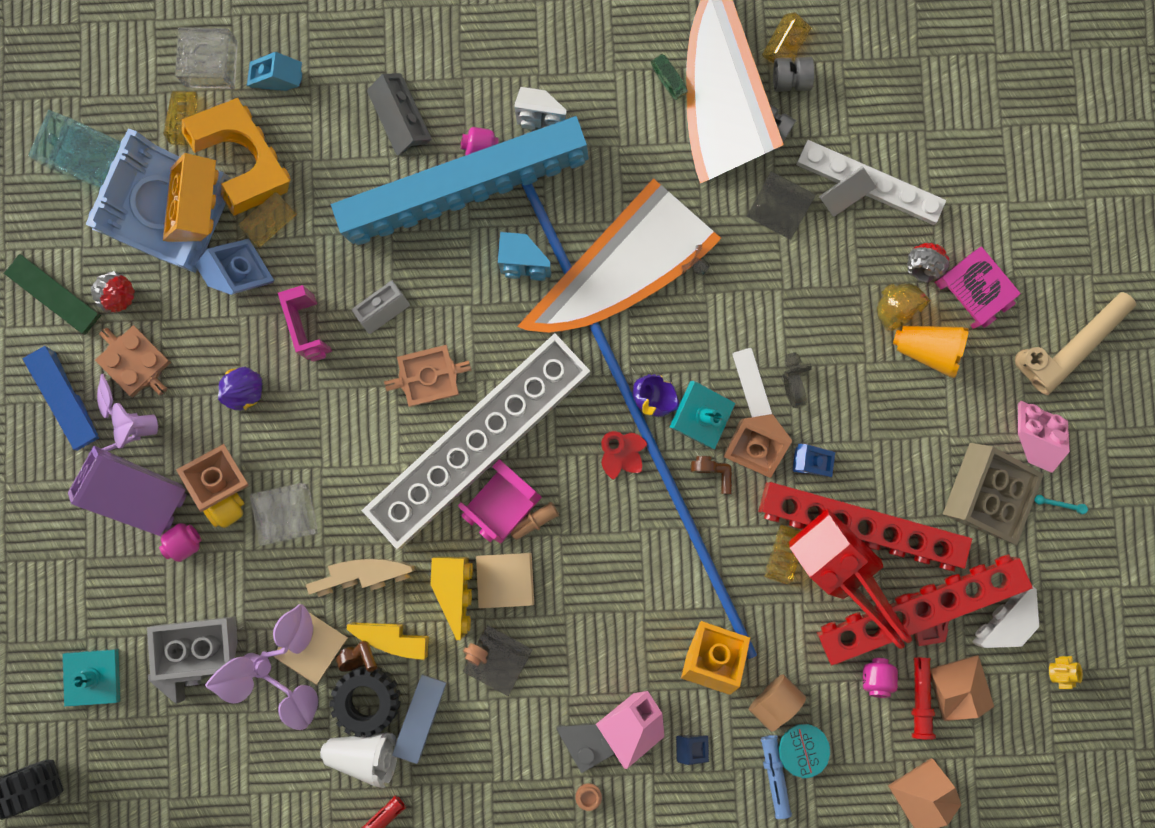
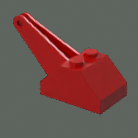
[789,508,912,649]

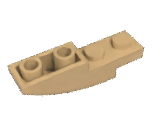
[306,559,416,597]

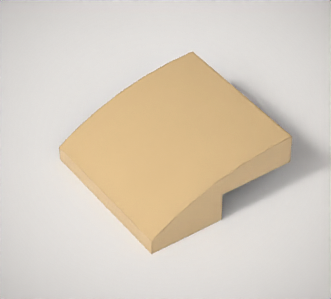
[476,553,534,608]
[273,613,348,686]

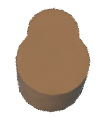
[749,674,806,732]

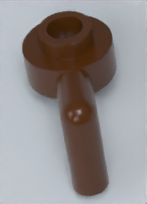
[691,456,732,494]
[336,641,377,672]

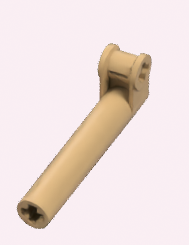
[1015,292,1136,395]

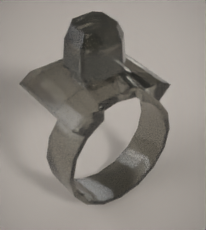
[681,244,710,276]
[781,352,812,409]

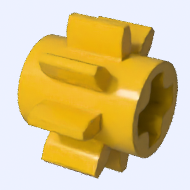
[1049,656,1083,689]

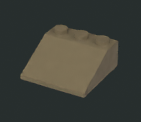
[943,443,1044,545]

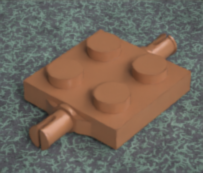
[95,325,171,398]
[384,345,472,407]

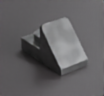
[148,674,210,704]

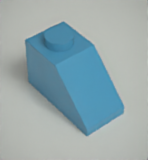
[247,52,302,91]

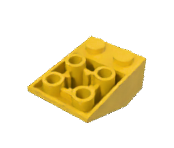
[431,556,473,640]

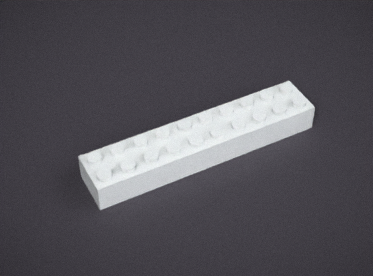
[361,333,590,549]

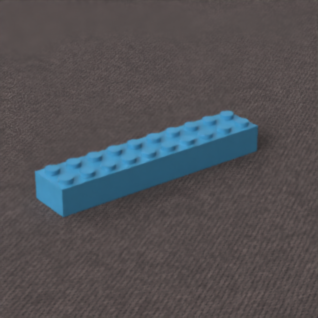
[331,116,589,245]

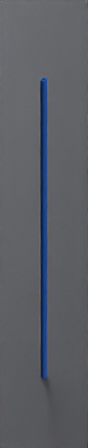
[521,183,757,659]

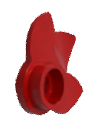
[601,431,647,479]

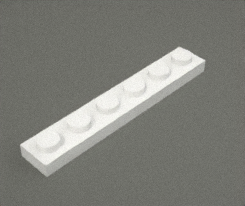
[796,140,946,225]

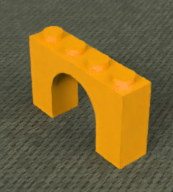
[182,98,291,216]

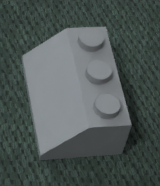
[147,616,238,681]

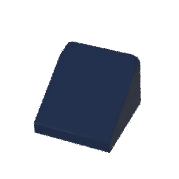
[676,735,709,765]

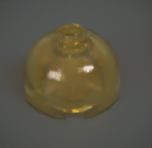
[877,283,931,332]

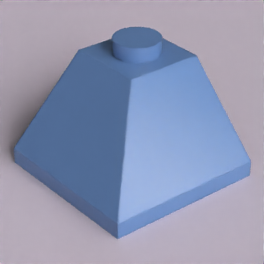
[195,239,274,295]

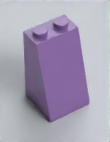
[68,446,186,536]

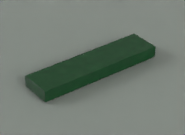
[3,254,101,335]

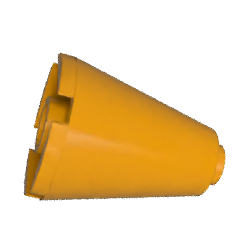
[893,326,969,378]

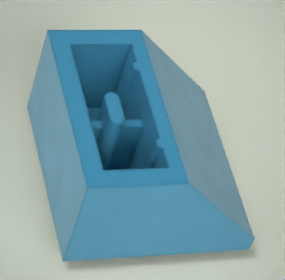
[498,232,551,281]

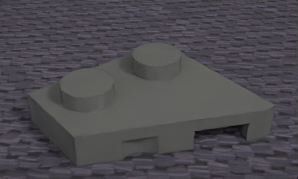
[556,723,615,773]

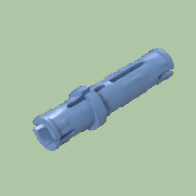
[761,735,792,819]

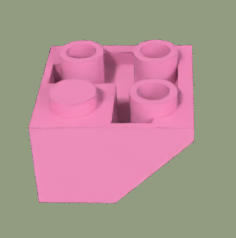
[1018,401,1070,473]
[596,691,664,769]

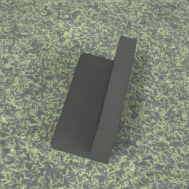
[367,73,432,155]

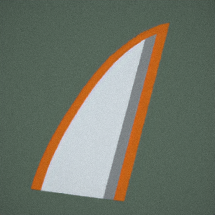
[686,0,784,184]
[517,178,721,333]

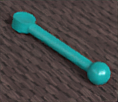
[1034,495,1088,514]

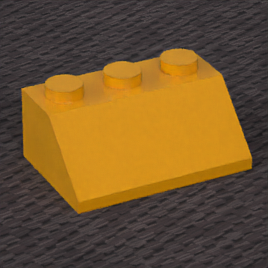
[163,153,219,242]

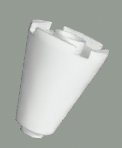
[320,733,397,788]

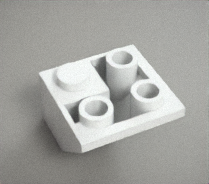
[515,87,567,130]

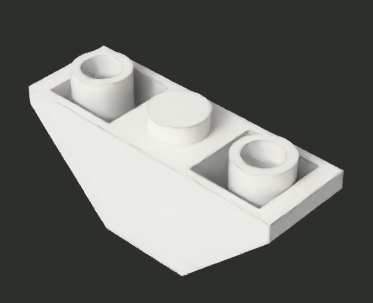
[972,586,1039,648]

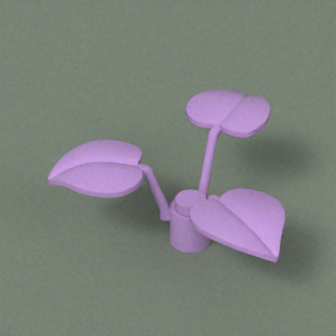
[97,374,158,452]
[205,604,318,730]

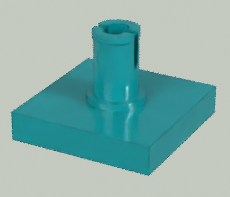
[670,381,735,449]
[63,649,120,707]

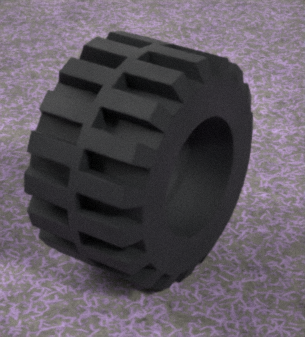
[330,667,401,737]
[0,760,64,820]

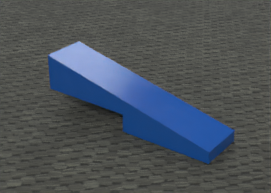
[22,346,99,451]

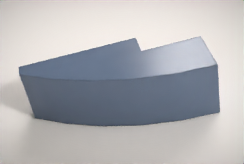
[392,674,447,764]

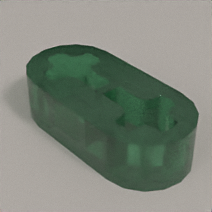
[651,54,688,100]

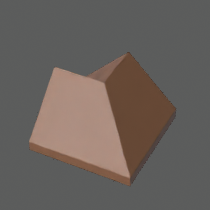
[724,414,792,478]
[176,444,249,512]
[930,655,994,721]
[888,758,961,828]

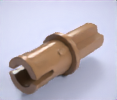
[510,502,559,540]

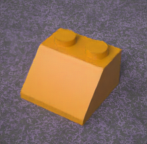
[681,621,750,695]

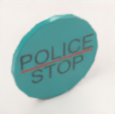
[779,724,830,778]

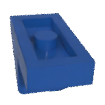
[793,444,835,477]

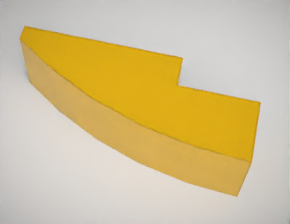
[347,622,429,660]

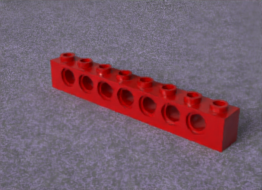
[758,482,972,572]
[817,554,1033,666]

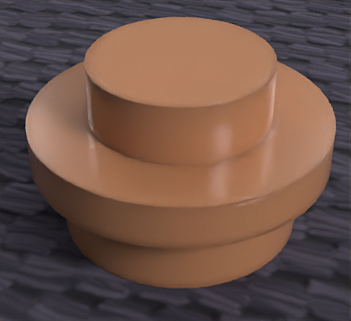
[463,643,488,666]
[576,783,602,811]

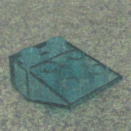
[28,110,121,188]

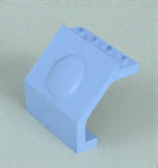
[86,128,232,273]

